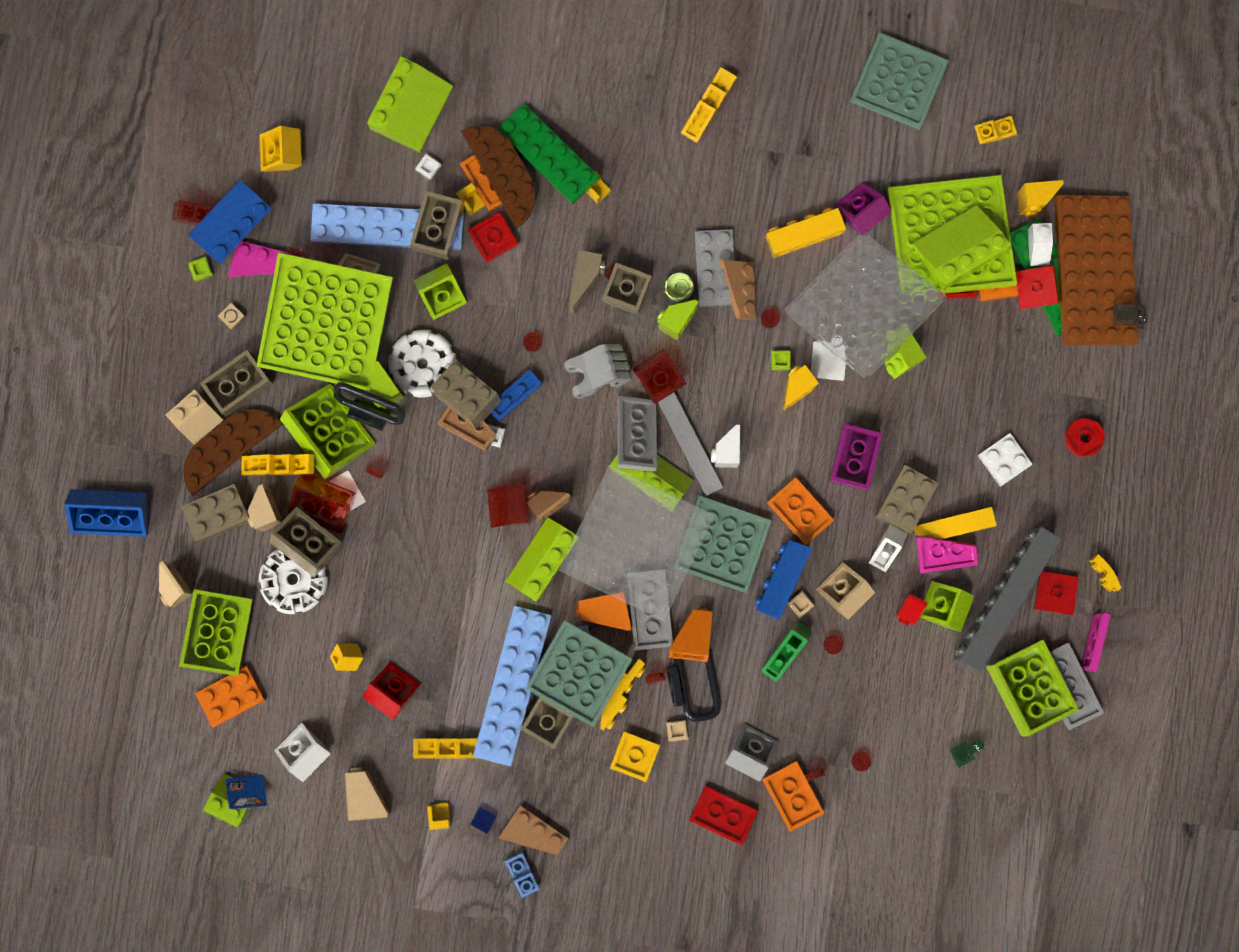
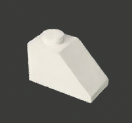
[1028,223,1053,266]
[869,524,908,572]

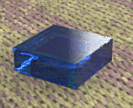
[470,807,497,834]

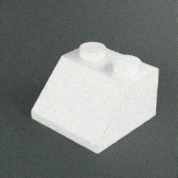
[711,425,740,468]
[274,723,330,782]

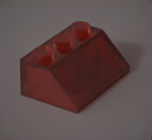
[288,474,356,533]

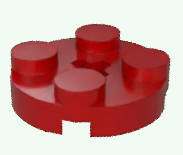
[1064,418,1105,457]

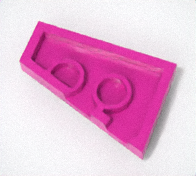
[228,241,293,278]
[916,535,978,574]

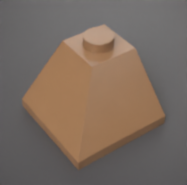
[526,491,571,522]

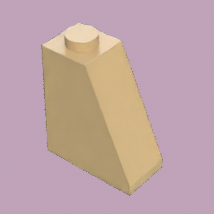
[345,767,390,821]

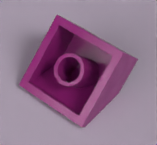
[834,182,891,236]

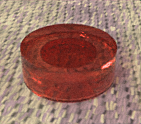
[760,309,780,329]
[523,333,542,352]
[365,464,385,479]
[823,635,843,654]
[645,673,665,685]
[851,752,871,772]
[805,768,826,782]

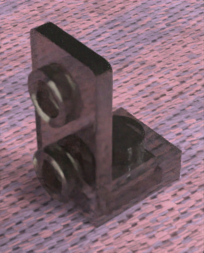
[1113,304,1148,329]

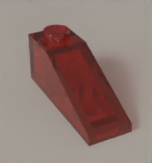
[171,200,213,226]

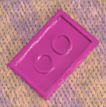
[1081,613,1111,672]

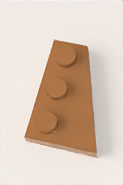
[718,260,756,320]
[438,407,496,452]
[499,805,569,855]

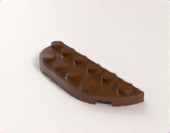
[461,126,536,229]
[183,409,283,496]

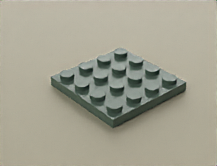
[850,32,949,130]
[674,496,771,593]
[525,620,632,727]

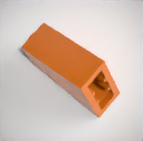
[575,592,631,631]
[669,608,713,662]

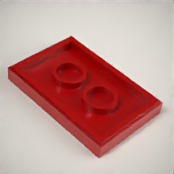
[689,785,759,846]

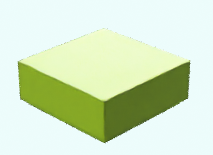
[188,257,213,282]
[771,350,791,370]

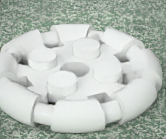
[388,330,456,398]
[259,549,328,614]

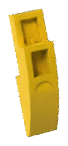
[601,659,646,731]

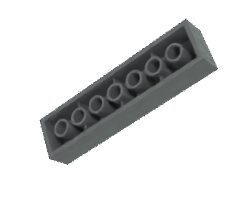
[954,527,1061,672]

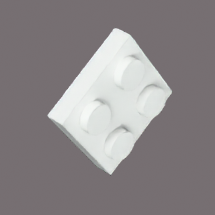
[978,433,1032,487]

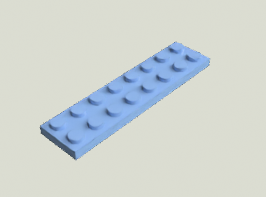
[310,204,464,251]
[473,606,552,767]

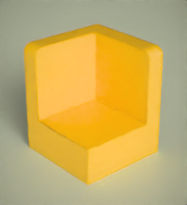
[587,171,611,204]
[456,183,485,216]
[330,643,364,671]
[427,803,451,830]

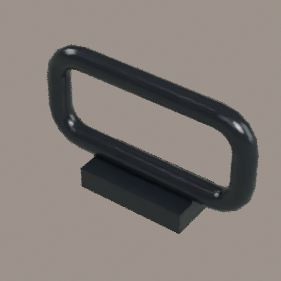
[333,382,405,431]
[666,650,721,722]

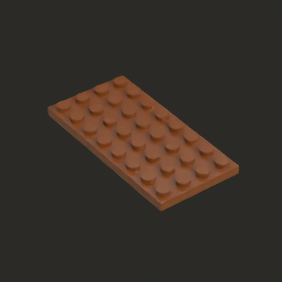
[1054,195,1139,346]

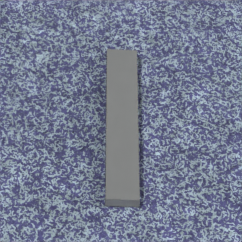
[654,386,723,496]

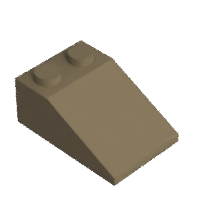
[569,250,606,314]

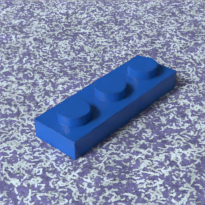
[491,370,542,422]

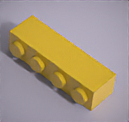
[765,208,846,258]

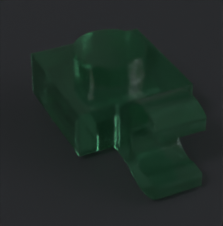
[949,740,985,768]

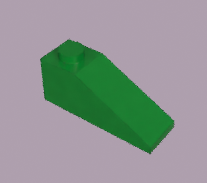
[761,621,812,682]

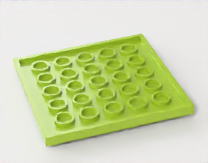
[887,175,1017,298]
[256,253,393,391]

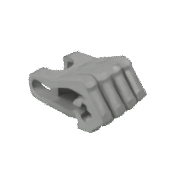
[564,344,632,399]

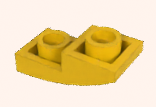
[975,116,1017,144]
[1089,554,1121,592]

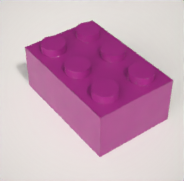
[829,424,883,491]

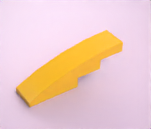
[681,67,737,142]
[241,454,314,476]
[914,507,997,539]
[413,738,478,759]

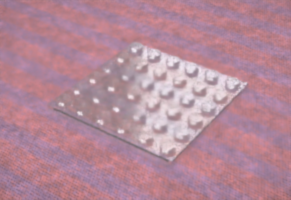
[783,233,946,380]
[559,465,715,621]

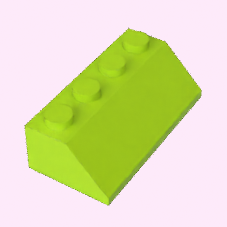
[609,455,694,512]
[505,517,580,603]

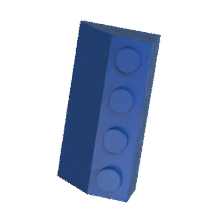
[188,180,272,264]
[64,489,149,537]
[755,540,812,621]

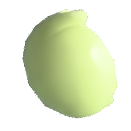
[665,272,694,302]

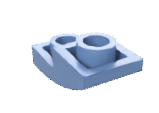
[504,851,539,898]

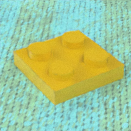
[610,732,660,782]

